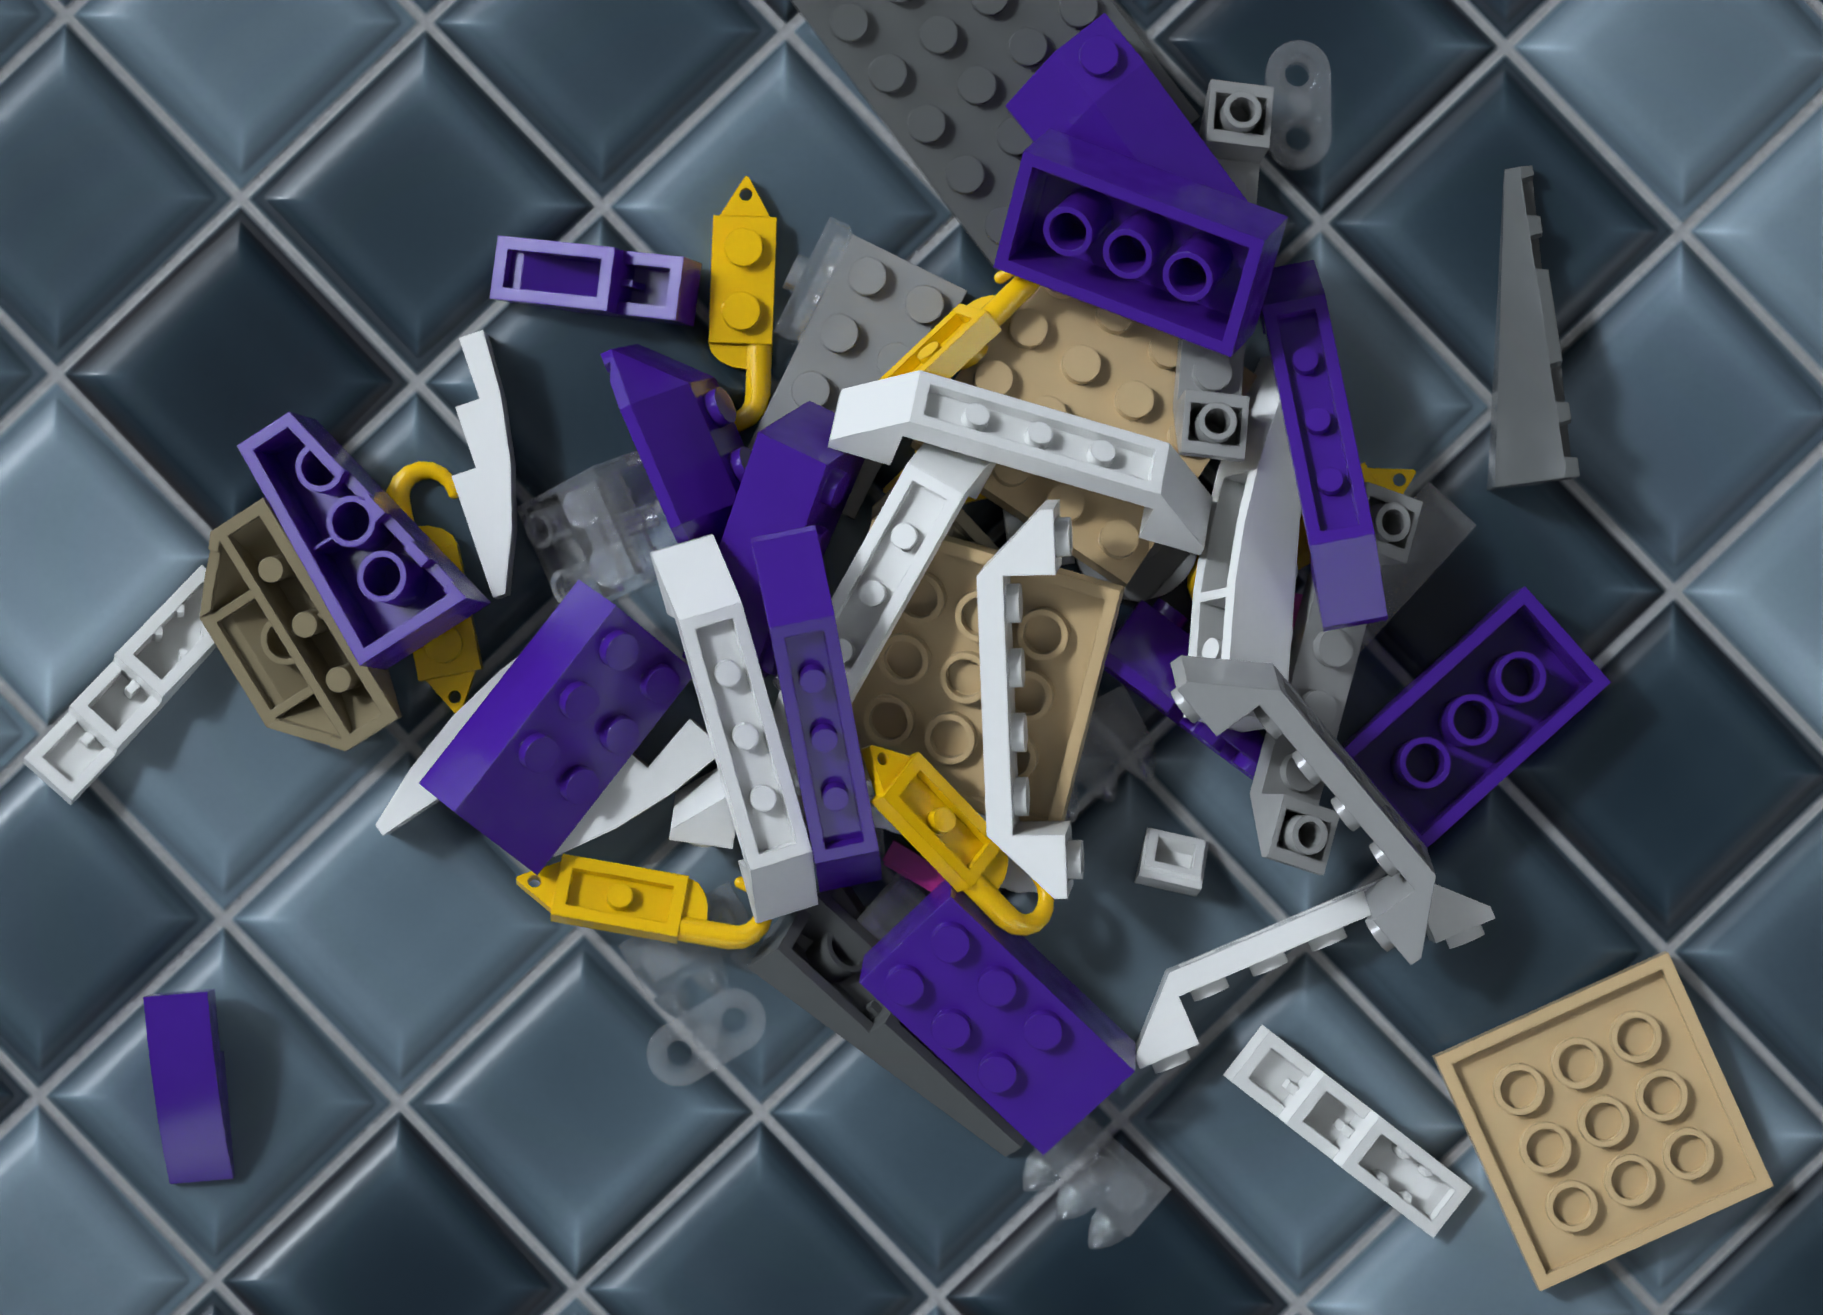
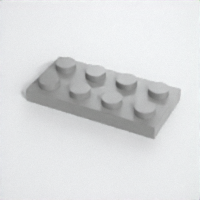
[748,235,967,520]

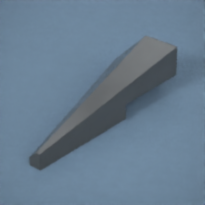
[1487,165,1580,491]
[748,878,1026,1157]

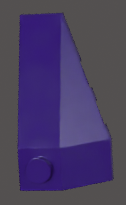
[1005,13,1247,201]
[1104,598,1264,780]

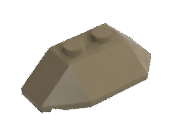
[200,497,402,751]

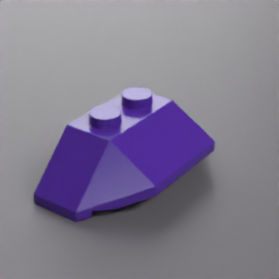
[601,344,751,547]

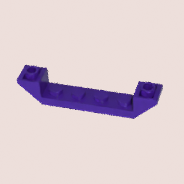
[1260,260,1388,632]
[751,525,883,892]

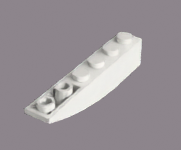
[1183,356,1302,732]

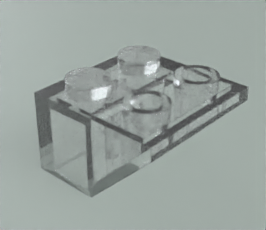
[516,450,678,604]

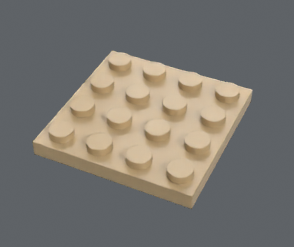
[910,286,1257,586]
[852,515,1125,821]
[1432,951,1774,1291]

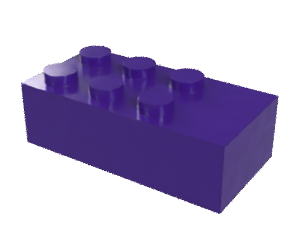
[993,128,1288,357]
[419,580,692,875]
[1341,586,1611,848]
[859,879,1136,1156]

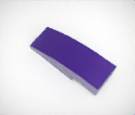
[489,235,702,326]
[143,989,235,1184]

